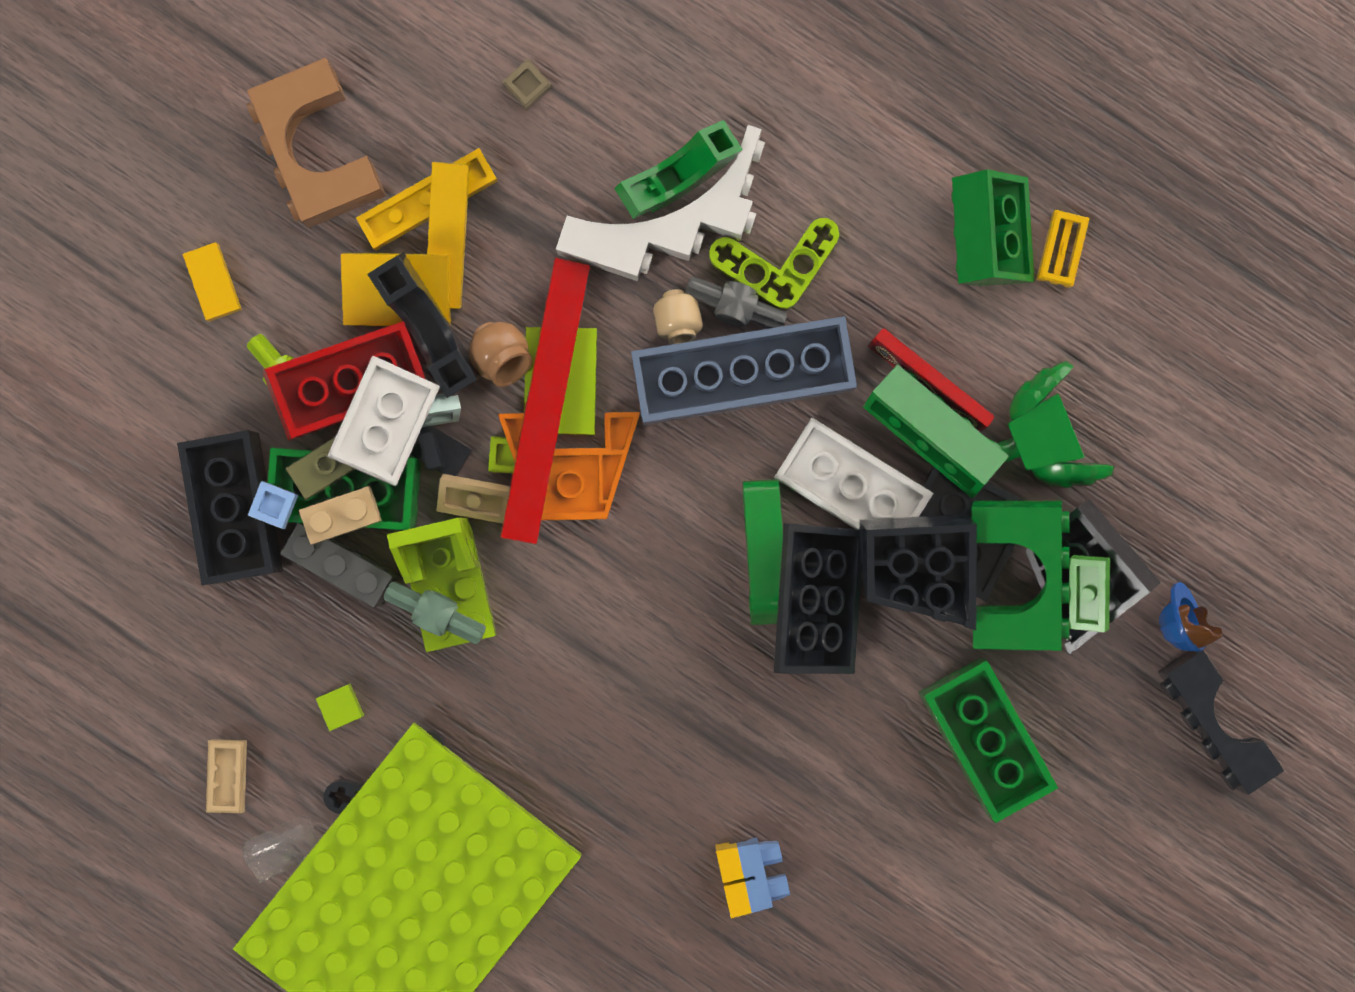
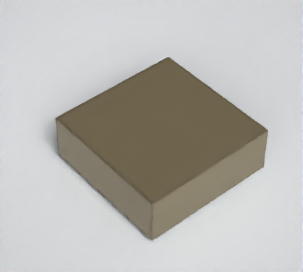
[502,59,553,111]

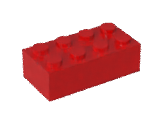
[263,321,426,441]

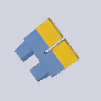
[715,837,790,918]

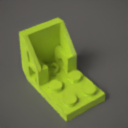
[387,518,497,652]

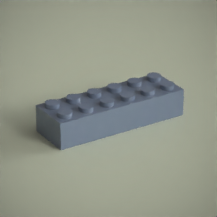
[631,316,857,425]

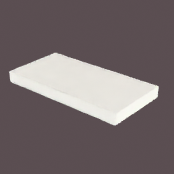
[774,418,934,530]

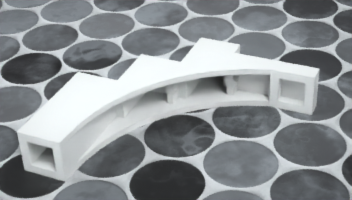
[556,125,765,281]

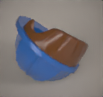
[1159,582,1222,652]

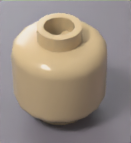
[653,289,703,345]

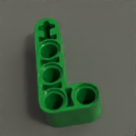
[742,479,783,625]

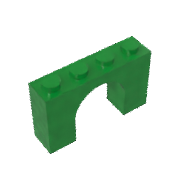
[972,501,1069,651]

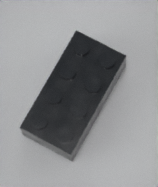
[177,430,283,586]

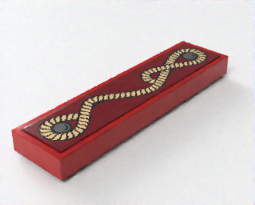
[867,328,995,432]

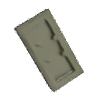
[286,437,355,500]

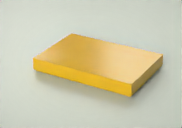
[341,253,451,326]

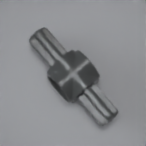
[685,277,787,328]

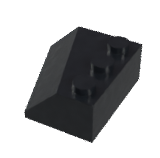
[1025,500,1161,655]
[859,514,977,630]

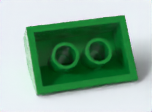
[951,169,1035,286]

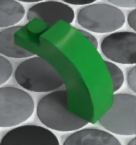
[614,120,743,219]

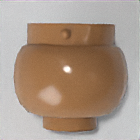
[468,322,533,387]

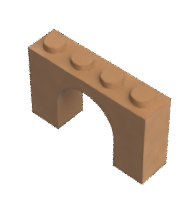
[247,58,386,228]

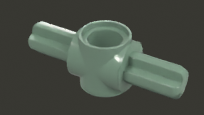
[384,581,486,644]

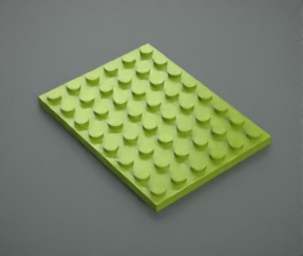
[233,722,581,992]

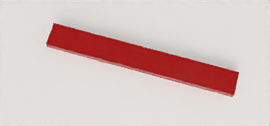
[500,258,590,545]

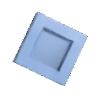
[248,481,298,529]

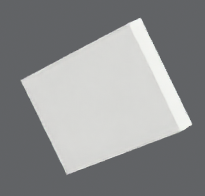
[327,356,440,486]

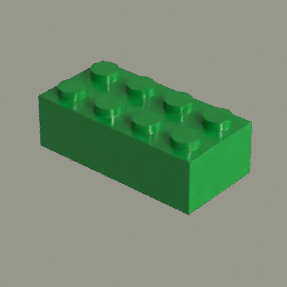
[268,448,421,530]
[918,658,1058,824]

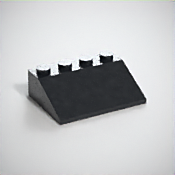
[773,523,862,674]

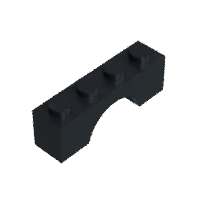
[367,252,480,398]
[1158,650,1284,795]

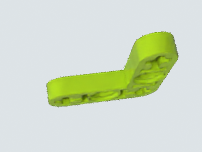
[709,218,839,310]

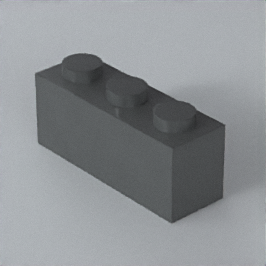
[280,523,399,608]

